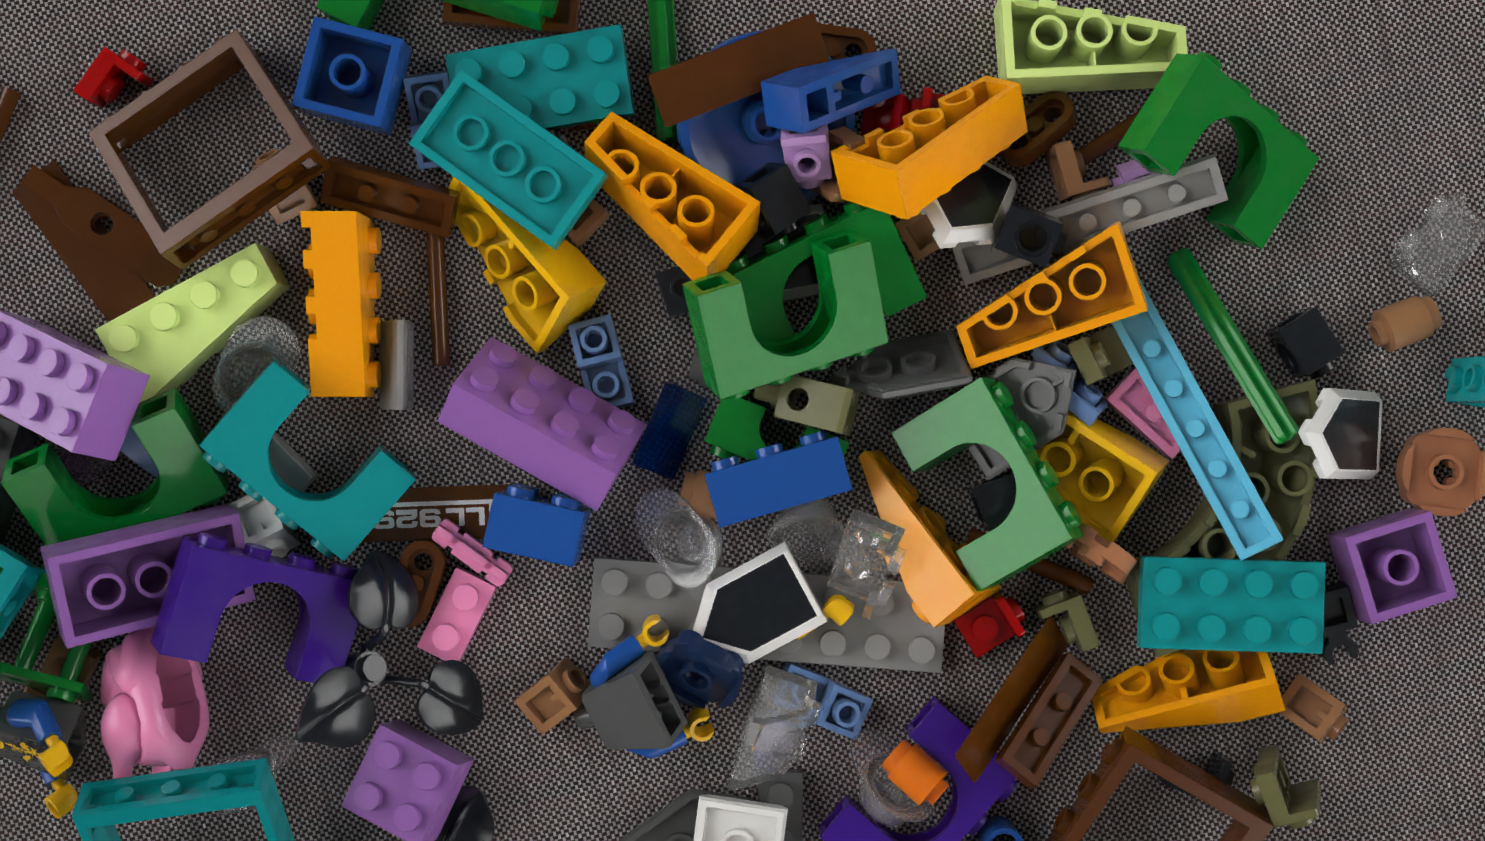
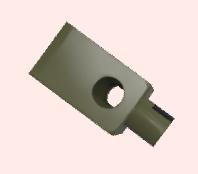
[753,375,861,436]

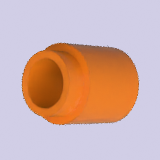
[881,739,950,806]

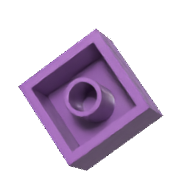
[1326,508,1458,624]
[341,719,475,841]

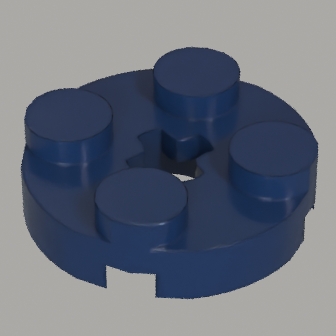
[656,630,744,709]

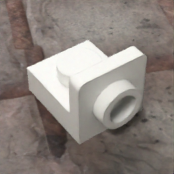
[228,495,300,558]

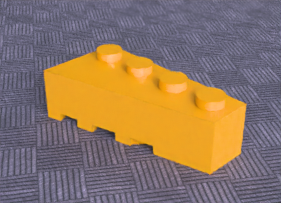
[830,76,1028,220]
[584,111,760,280]
[300,211,382,397]

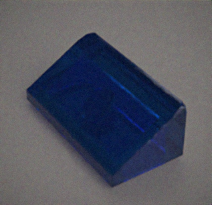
[632,381,707,480]

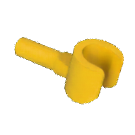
[797,594,854,640]

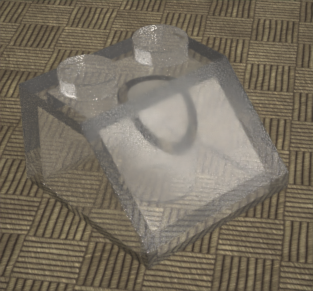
[727,665,821,790]

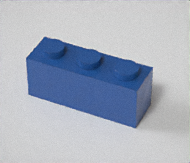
[704,430,853,528]

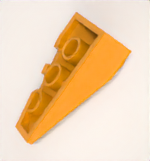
[858,451,1002,627]
[1092,649,1285,733]

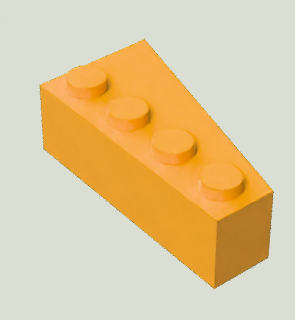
[956,220,1148,369]

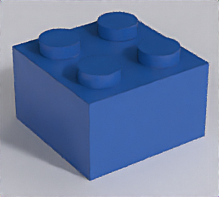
[292,16,413,136]
[482,483,592,567]

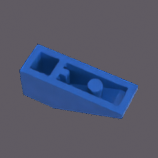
[761,49,901,134]

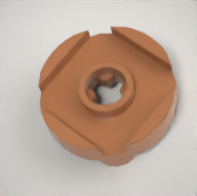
[1395,428,1485,517]
[1065,522,1137,585]

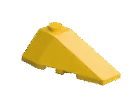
[448,176,607,354]
[1036,410,1170,542]

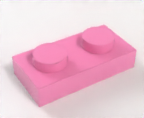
[1104,367,1181,459]
[417,566,497,661]

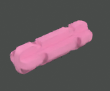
[431,519,513,587]

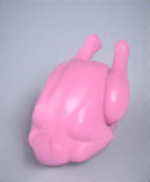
[100,626,210,779]

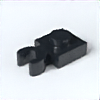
[1321,581,1358,665]

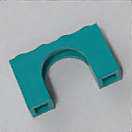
[199,358,416,561]

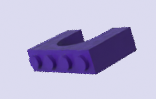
[151,532,358,683]
[818,696,1017,841]

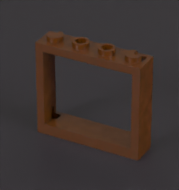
[88,29,331,270]
[1048,726,1274,841]

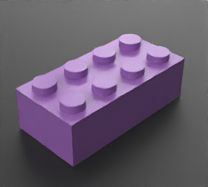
[0,310,150,462]
[437,337,648,511]
[40,504,256,649]

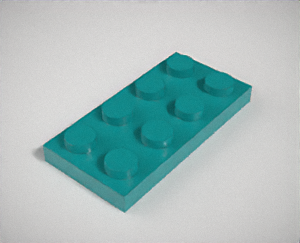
[445,24,636,131]
[408,70,609,250]
[1137,555,1326,654]

